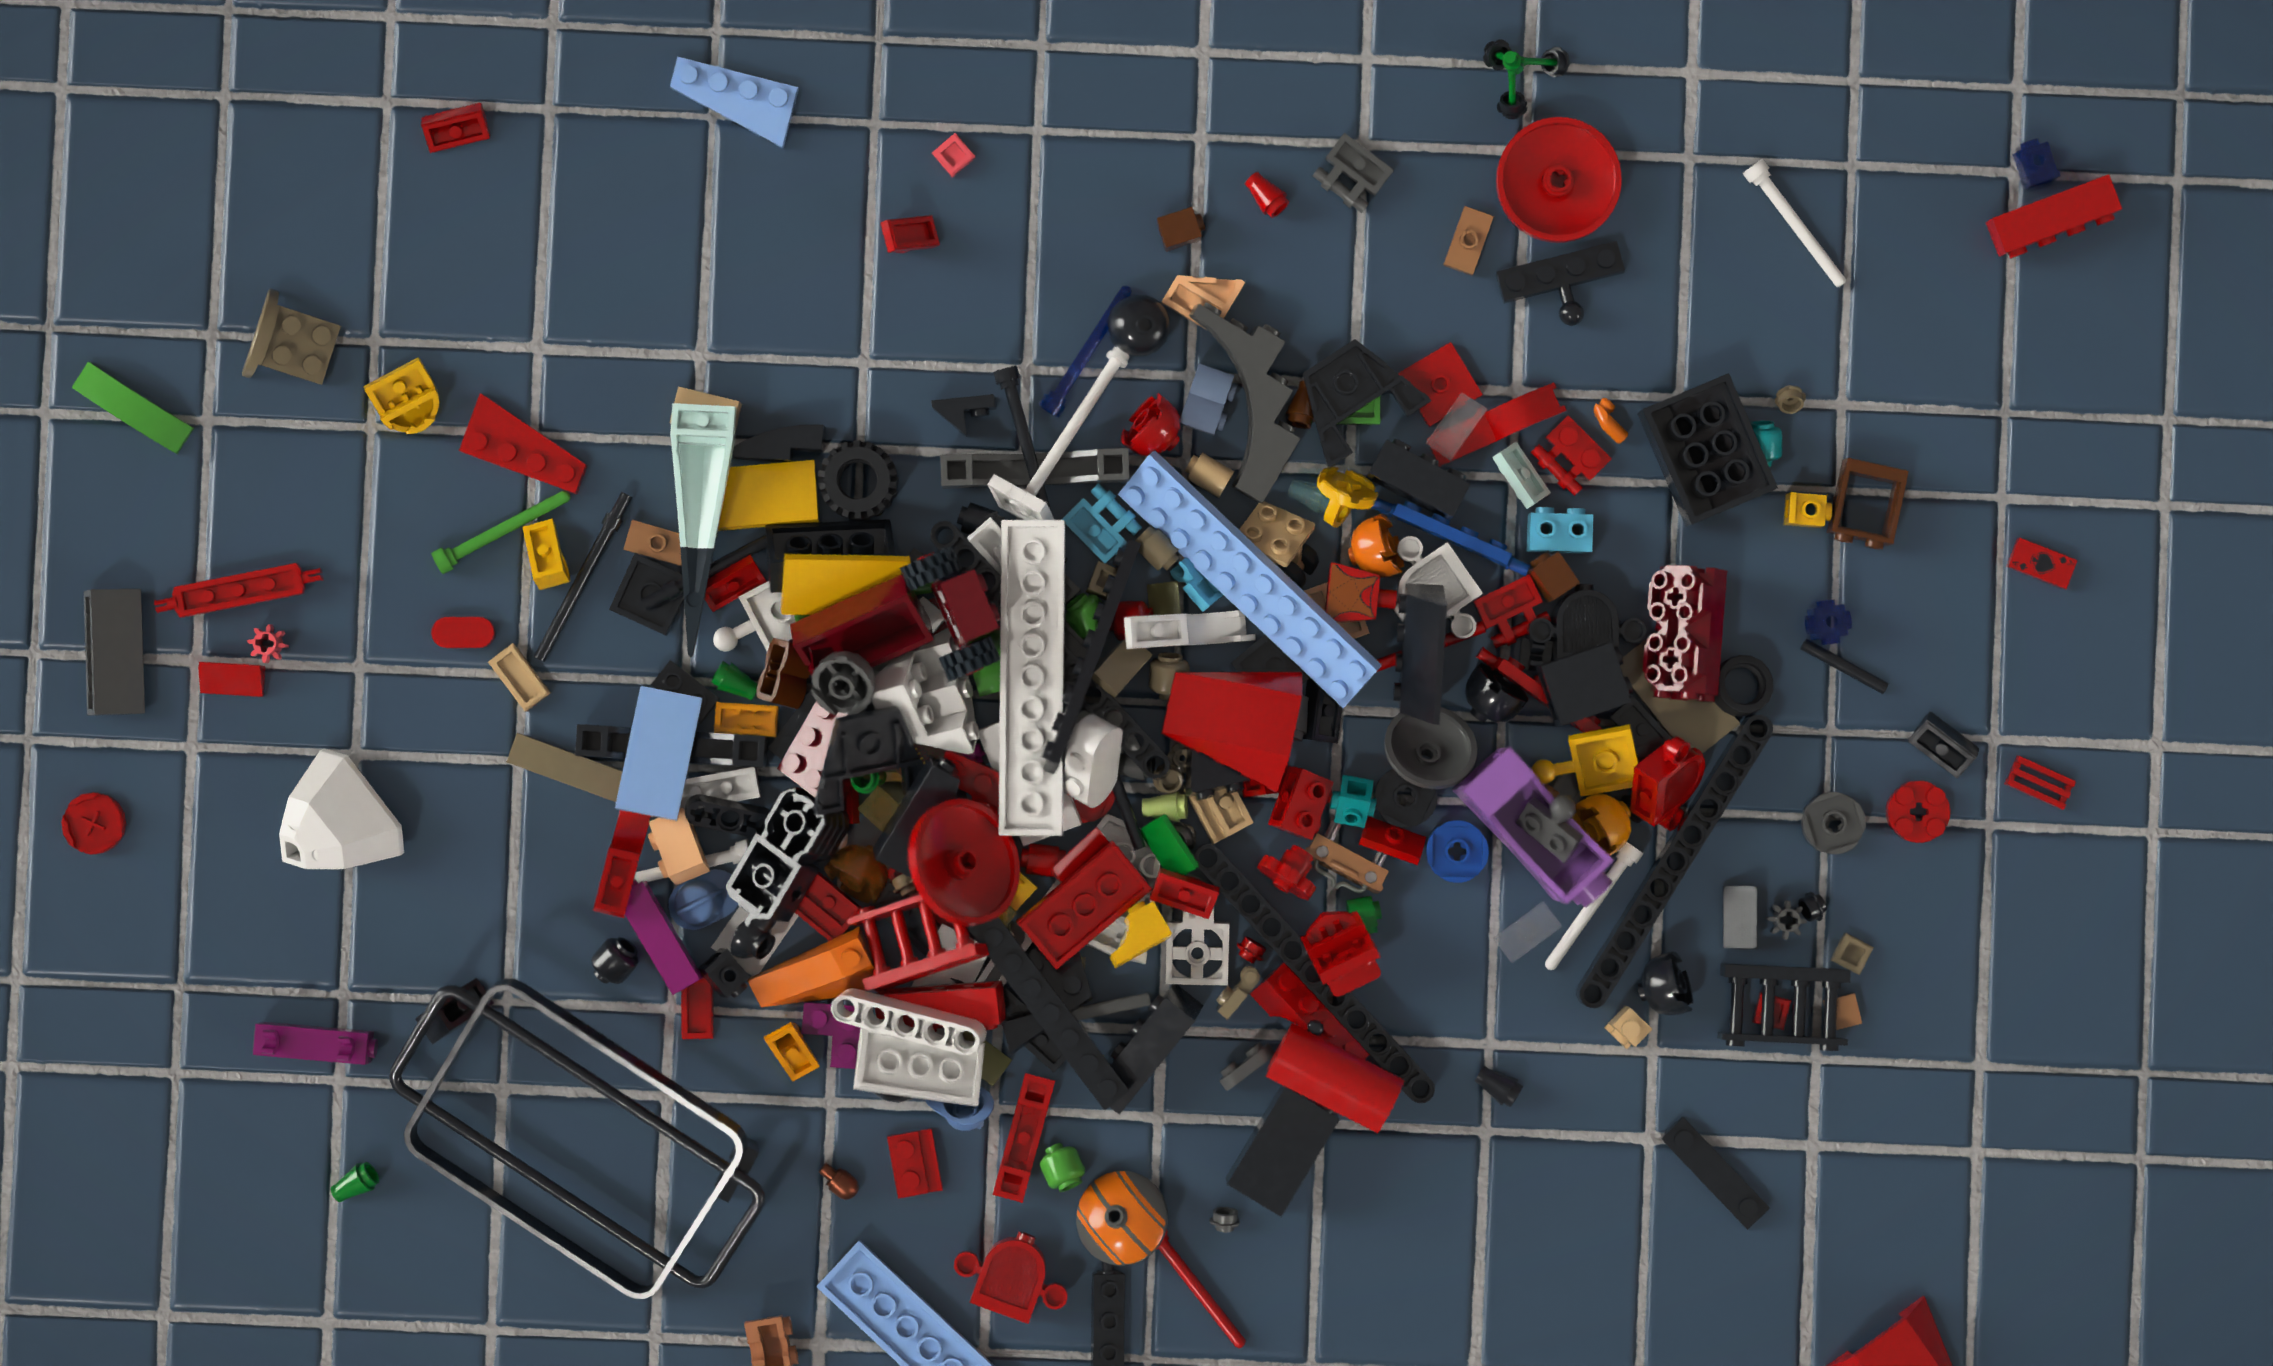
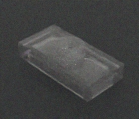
[1493,901,1562,963]

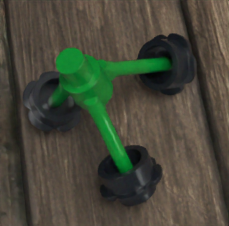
[1483,39,1570,119]

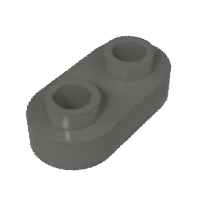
[1219,1042,1275,1091]

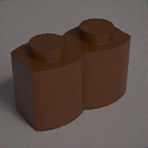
[756,638,810,709]

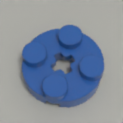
[1425,820,1489,883]

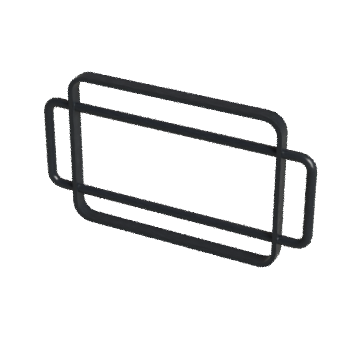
[389,978,765,1299]

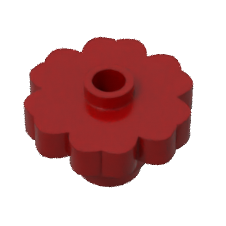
[1257,845,1317,901]

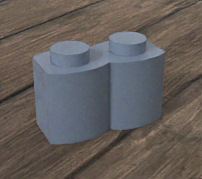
[1180,364,1238,436]

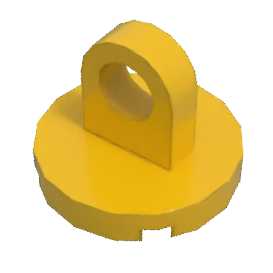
[1317,467,1378,528]

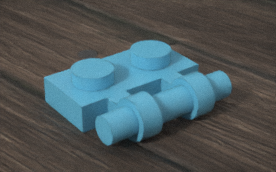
[1061,483,1143,564]

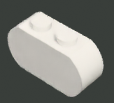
[1063,714,1123,808]

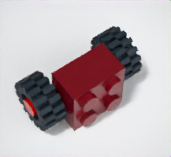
[900,546,1001,682]

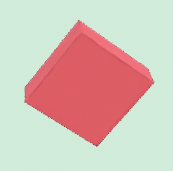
[932,133,976,178]

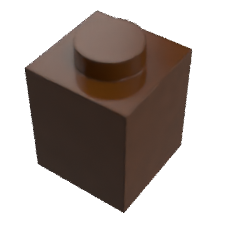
[1157,207,1206,252]

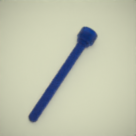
[1038,286,1132,418]

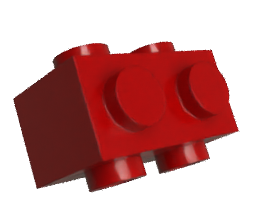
[1268,766,1334,840]

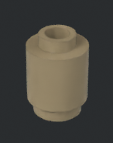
[1135,525,1180,571]

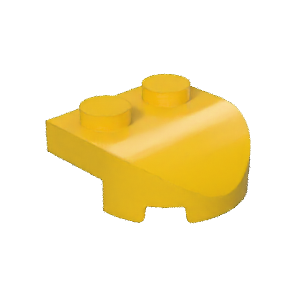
[364,357,439,434]

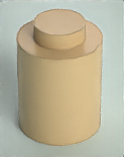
[1185,452,1235,498]

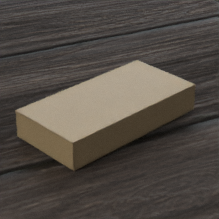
[488,643,551,712]

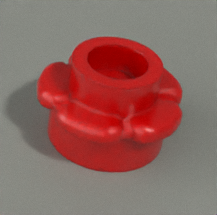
[1237,936,1266,964]

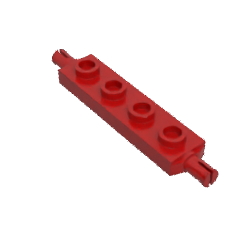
[154,563,323,618]
[1476,647,1602,733]

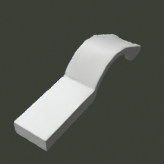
[1124,610,1256,649]

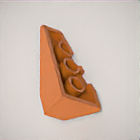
[747,927,875,1007]

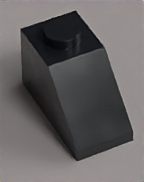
[415,978,494,1044]

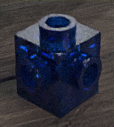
[1804,599,1852,645]

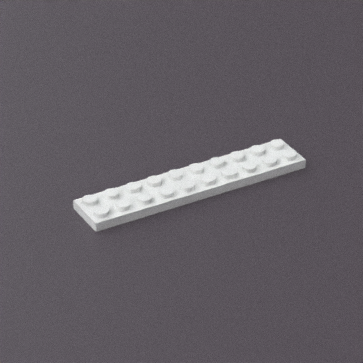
[999,520,1065,836]

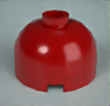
[1121,393,1181,457]

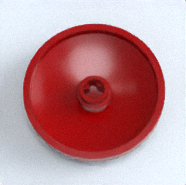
[1496,117,1622,243]
[908,799,1020,926]

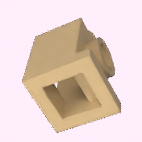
[1604,1005,1652,1049]

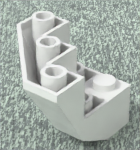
[871,628,980,754]
[279,748,404,869]

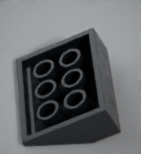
[1637,373,1778,527]

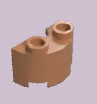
[744,1315,799,1366]

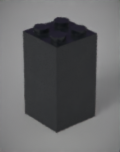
[1226,1085,1340,1217]

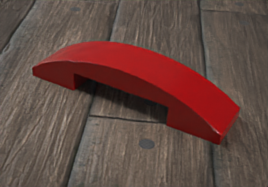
[992,1073,1055,1203]

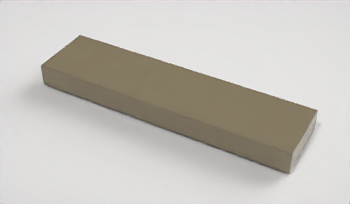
[506,733,622,802]

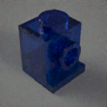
[2013,139,2061,190]

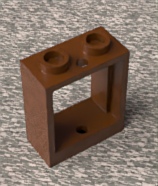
[1827,458,1909,550]

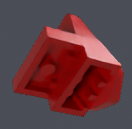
[1300,910,1381,997]

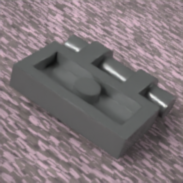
[1313,133,1394,213]

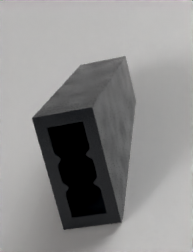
[873,755,960,878]

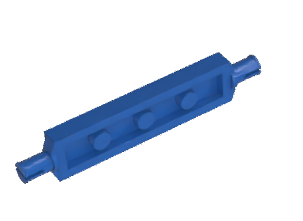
[1371,497,1530,576]

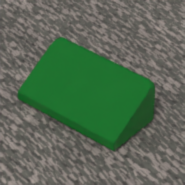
[1140,814,1199,875]

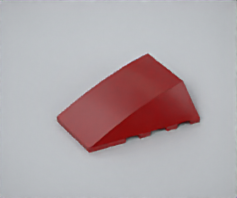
[1161,672,1302,793]
[1827,1296,1952,1366]

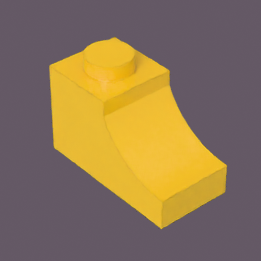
[1109,901,1172,969]

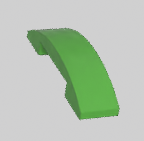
[72,361,194,454]

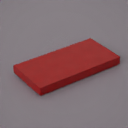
[1016,840,1152,970]

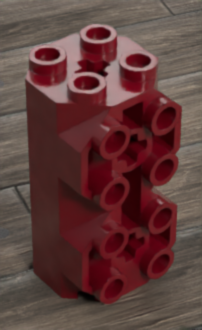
[1642,565,1727,702]

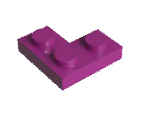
[802,1002,861,1069]

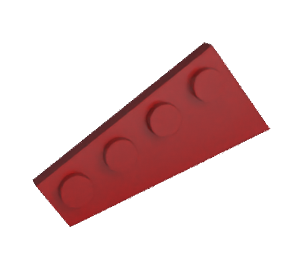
[459,393,588,494]

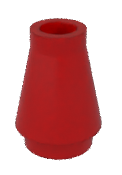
[1245,172,1290,218]

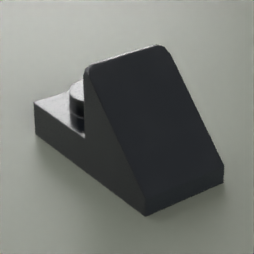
[931,394,996,437]

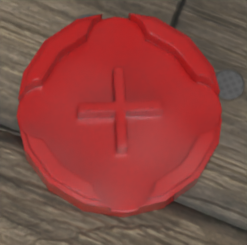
[61,792,126,855]

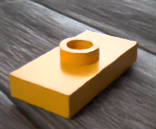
[714,702,779,737]

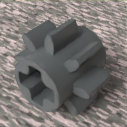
[1766,900,1807,940]

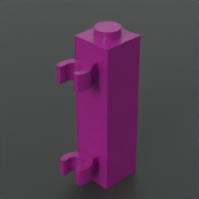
[625,879,703,995]
[253,1022,378,1065]

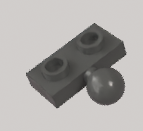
[1516,796,1584,863]

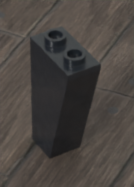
[1185,671,1250,800]

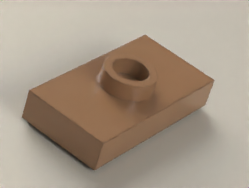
[1443,206,1494,276]
[623,520,682,566]

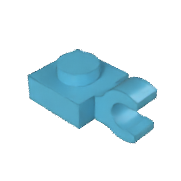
[1170,558,1223,612]

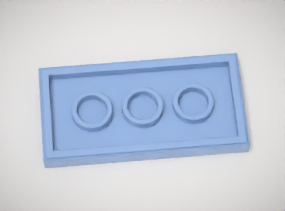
[615,686,703,821]

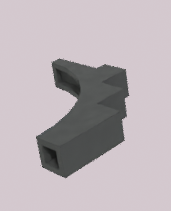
[1189,302,1301,503]

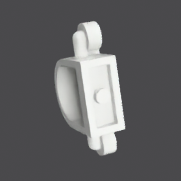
[1393,536,1483,639]

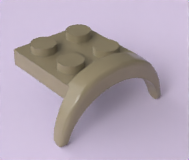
[242,289,341,385]

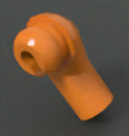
[1593,398,1628,444]

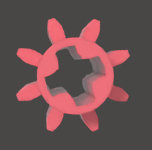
[247,624,289,663]

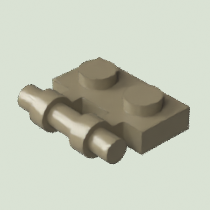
[1216,966,1260,1019]

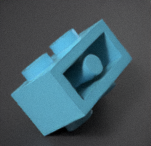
[1526,507,1593,554]

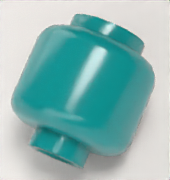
[1750,420,1782,467]

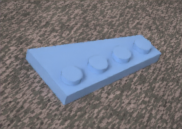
[670,57,799,149]

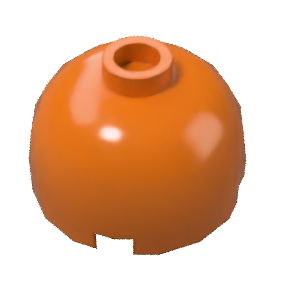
[1348,513,1404,578]

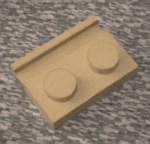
[1184,788,1254,845]

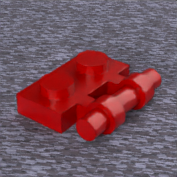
[1531,415,1612,496]
[1472,574,1552,649]

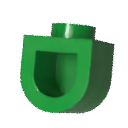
[1346,896,1382,934]

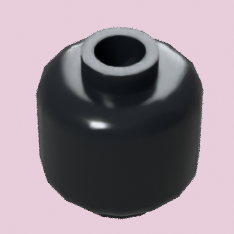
[591,937,638,984]

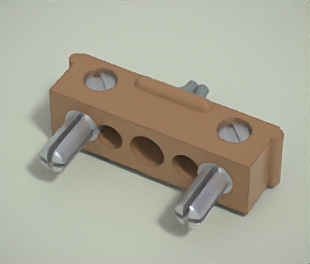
[1305,820,1389,894]

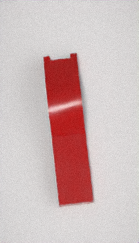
[1426,382,1567,467]
[593,810,651,918]

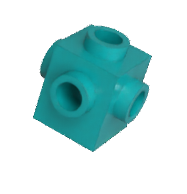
[1330,775,1377,828]

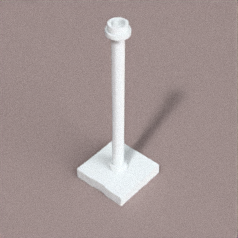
[987,347,1130,520]

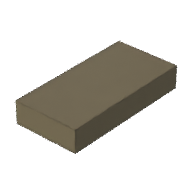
[1091,639,1153,698]

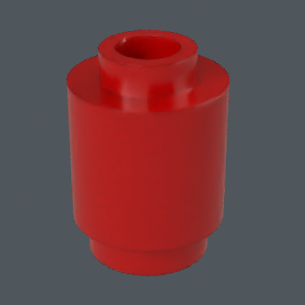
[1020,843,1066,877]

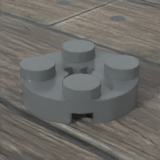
[1801,792,1866,854]

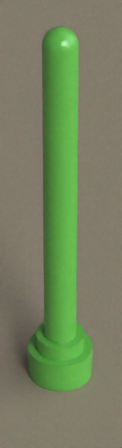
[431,491,571,575]

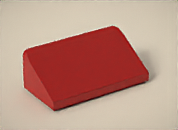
[421,103,490,153]
[198,662,265,697]
[1050,827,1110,883]

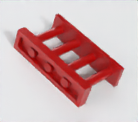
[847,894,989,992]

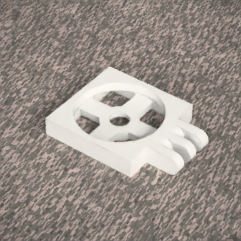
[1165,907,1229,986]

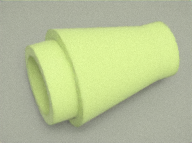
[1142,791,1188,822]

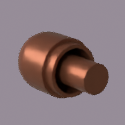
[818,1162,859,1200]

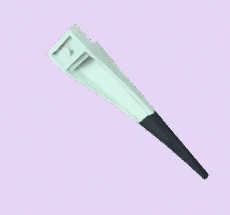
[670,403,736,657]

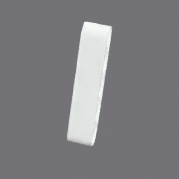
[831,988,986,1054]

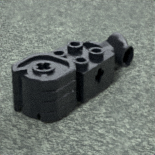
[725,787,849,959]

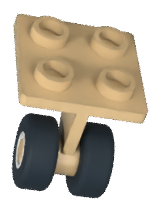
[1239,501,1319,589]

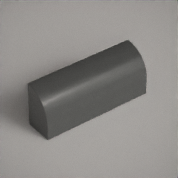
[83,589,145,716]

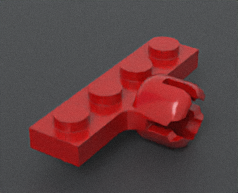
[943,750,999,817]

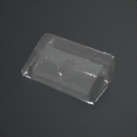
[1425,393,1488,461]

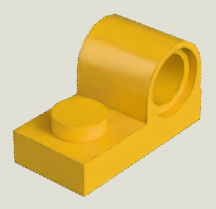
[522,519,571,590]

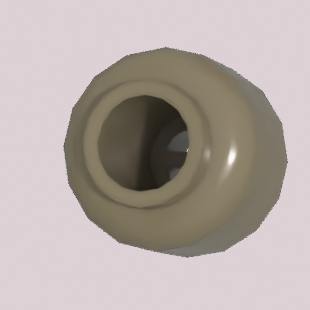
[1149,653,1190,700]

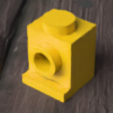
[1783,492,1832,528]

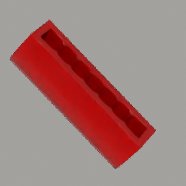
[1265,1023,1404,1133]

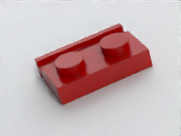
[794,871,862,941]
[887,1128,943,1199]

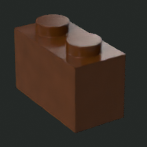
[1527,551,1580,603]

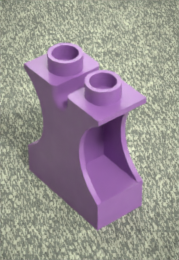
[1452,747,1614,907]

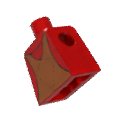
[1325,562,1397,623]

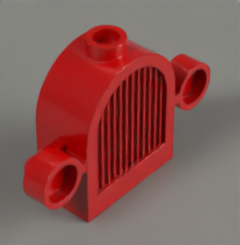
[1630,736,1705,831]
[954,1231,1068,1324]

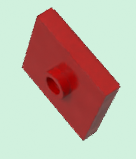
[1398,342,1483,427]

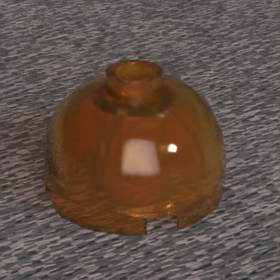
[825,844,888,903]

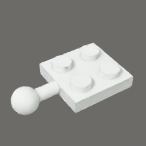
[713,581,796,652]

